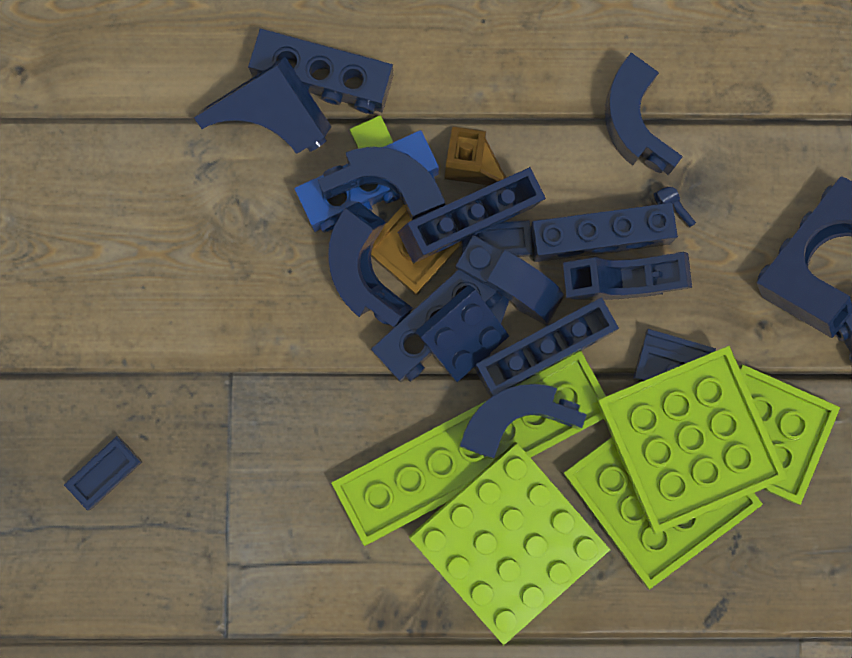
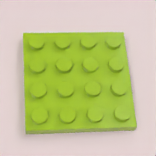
[597,346,788,534]
[563,437,763,590]
[409,442,610,645]

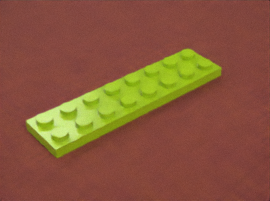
[331,351,606,546]

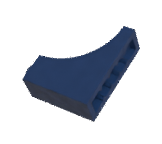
[194,57,332,154]

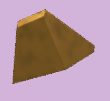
[445,126,506,185]

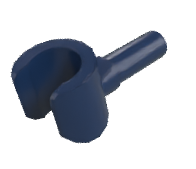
[653,187,696,228]

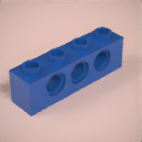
[294,130,439,233]

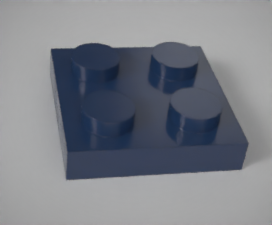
[415,285,509,382]

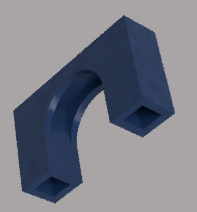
[757,176,852,338]

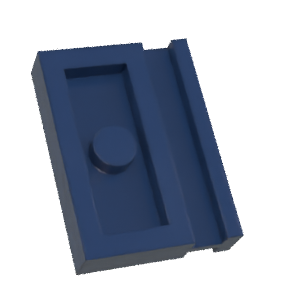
[633,329,716,381]

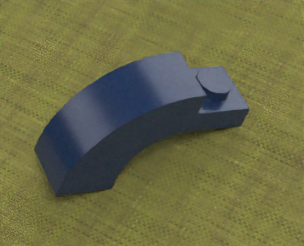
[456,235,564,326]

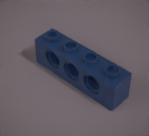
[248,28,394,114]
[398,167,546,264]
[530,203,678,263]
[371,270,503,383]
[475,297,619,398]

